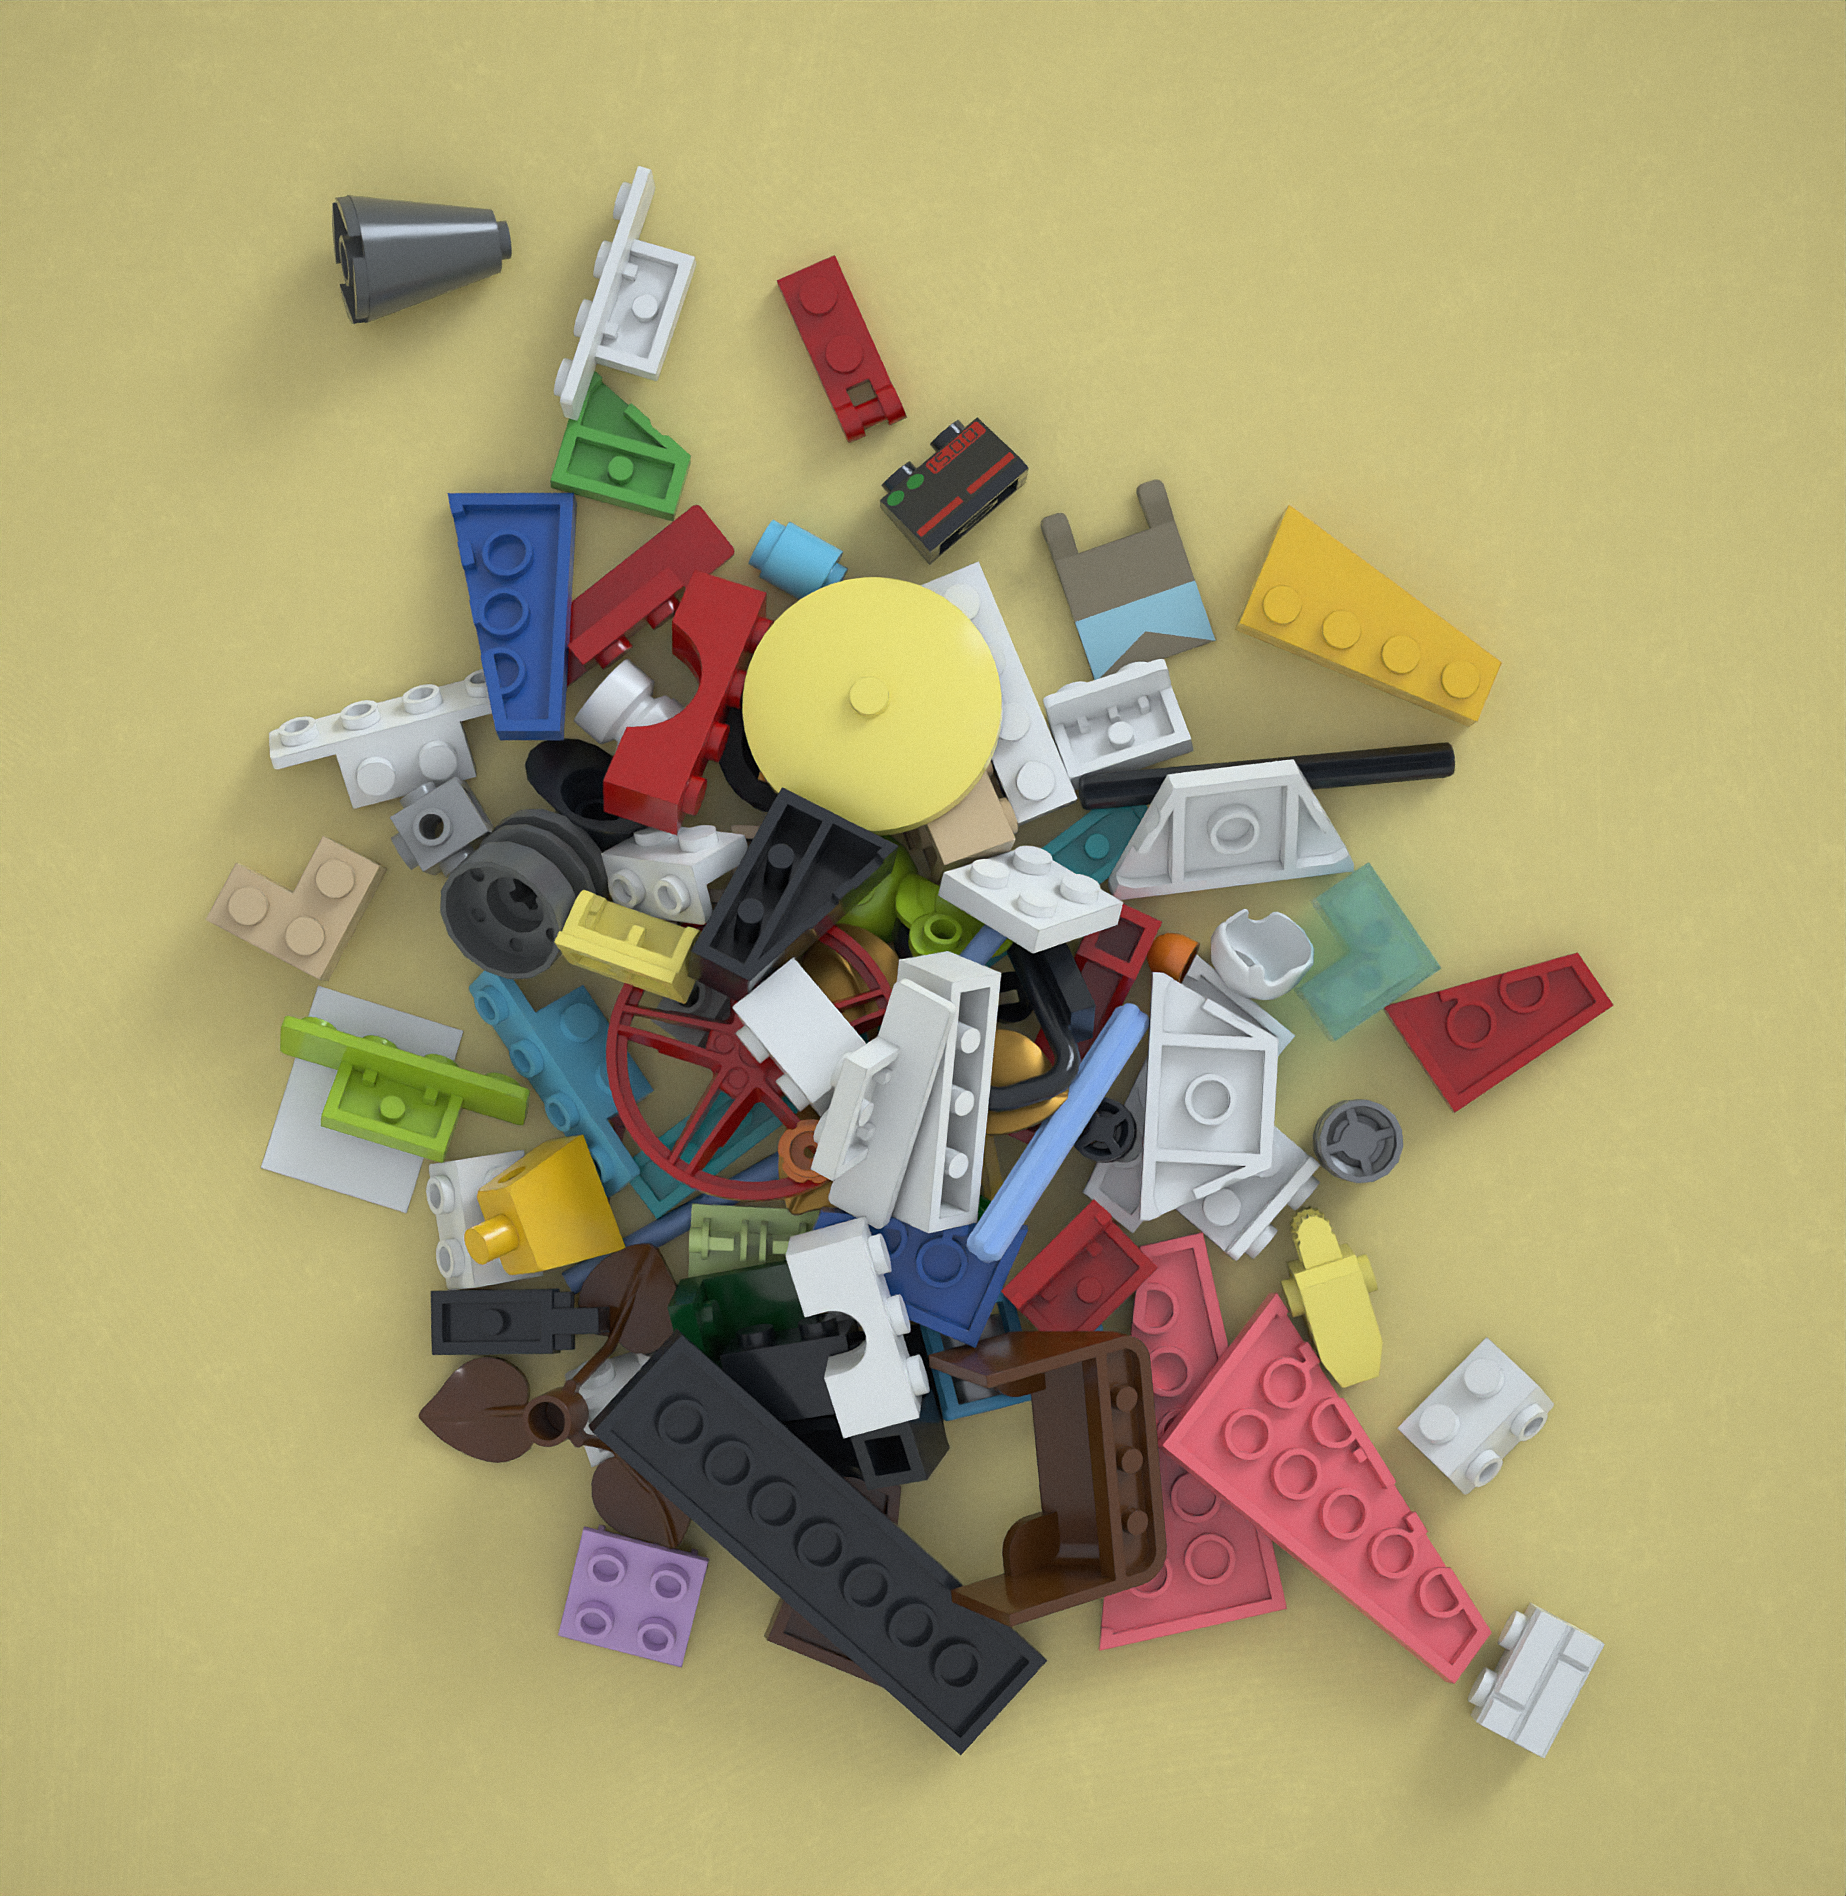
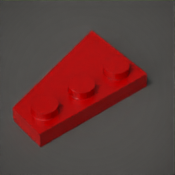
[1381,952,1614,1113]

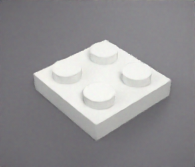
[938,846,1123,953]

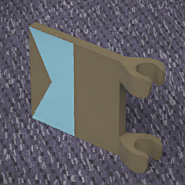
[1040,479,1216,680]

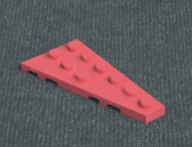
[1098,1232,1287,1651]
[1158,1293,1492,1684]

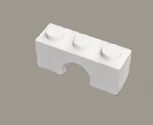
[785,1216,930,1438]

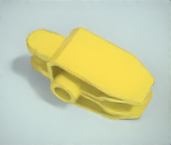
[1280,1205,1383,1388]

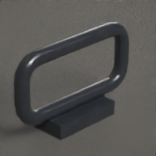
[892,917,1096,1113]

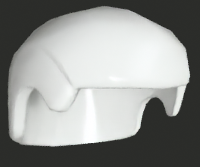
[1211,909,1314,1000]

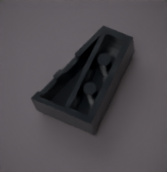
[688,787,899,1002]

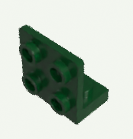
[667,1260,818,1369]

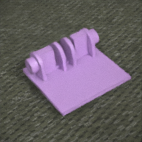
[558,1524,709,1667]

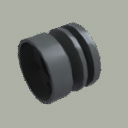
[440,808,609,979]

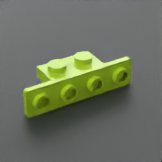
[280,1016,530,1163]

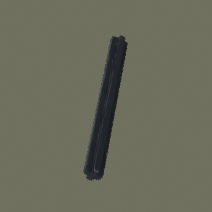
[1079,742,1455,810]

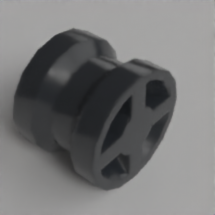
[1074,1097,1137,1163]

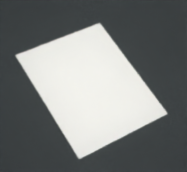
[261,986,463,1213]

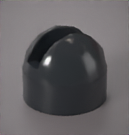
[997,971,1033,1024]

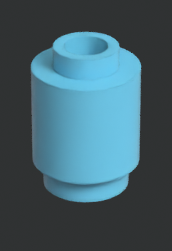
[748,520,848,600]

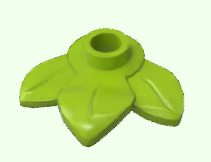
[895,873,1014,958]

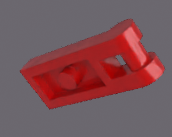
[777,255,907,443]

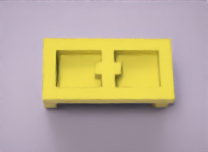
[554,890,702,1004]

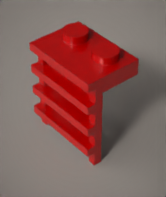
[1001,1199,1158,1331]

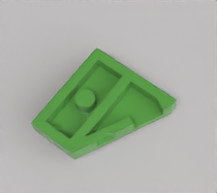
[550,371,691,521]

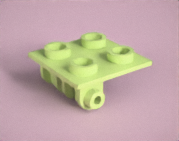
[688,1203,820,1278]

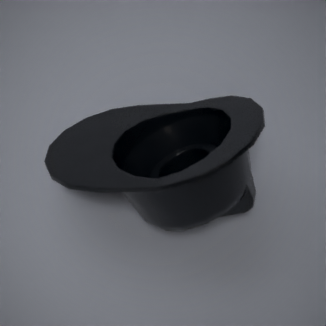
[525,738,649,853]

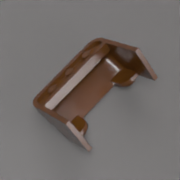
[928,1331,1167,1627]

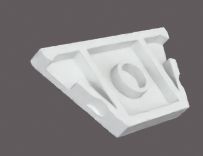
[1108,759,1354,900]
[1139,972,1279,1221]

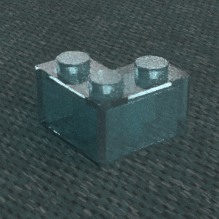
[1293,862,1441,1041]

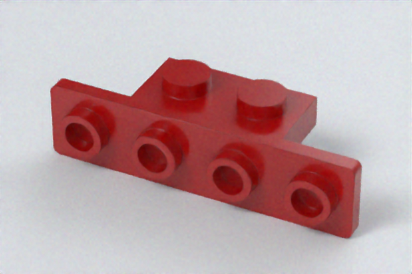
[567,505,735,688]

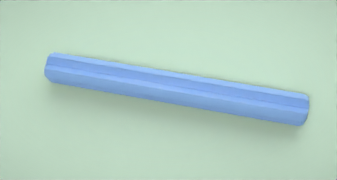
[967,1003,1150,1263]

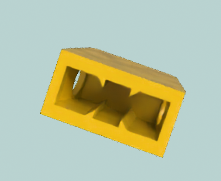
[464,1134,626,1275]

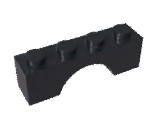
[782,1389,950,1490]

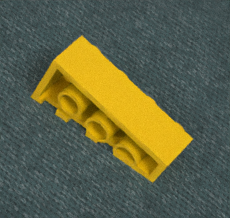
[1235,505,1502,727]

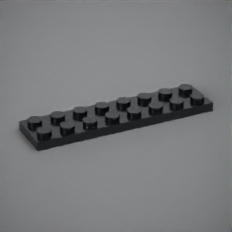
[588,1329,1047,1755]

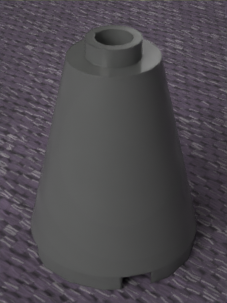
[332,195,512,324]

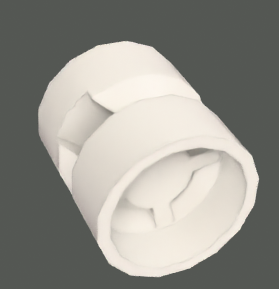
[574,659,685,750]

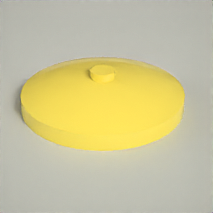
[742,577,1002,836]

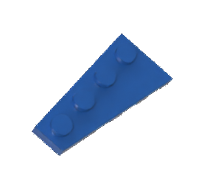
[447,493,577,740]

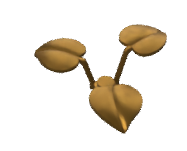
[778,923,1069,1216]

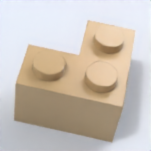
[206,836,387,981]

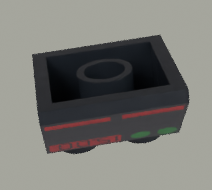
[880,417,1029,565]

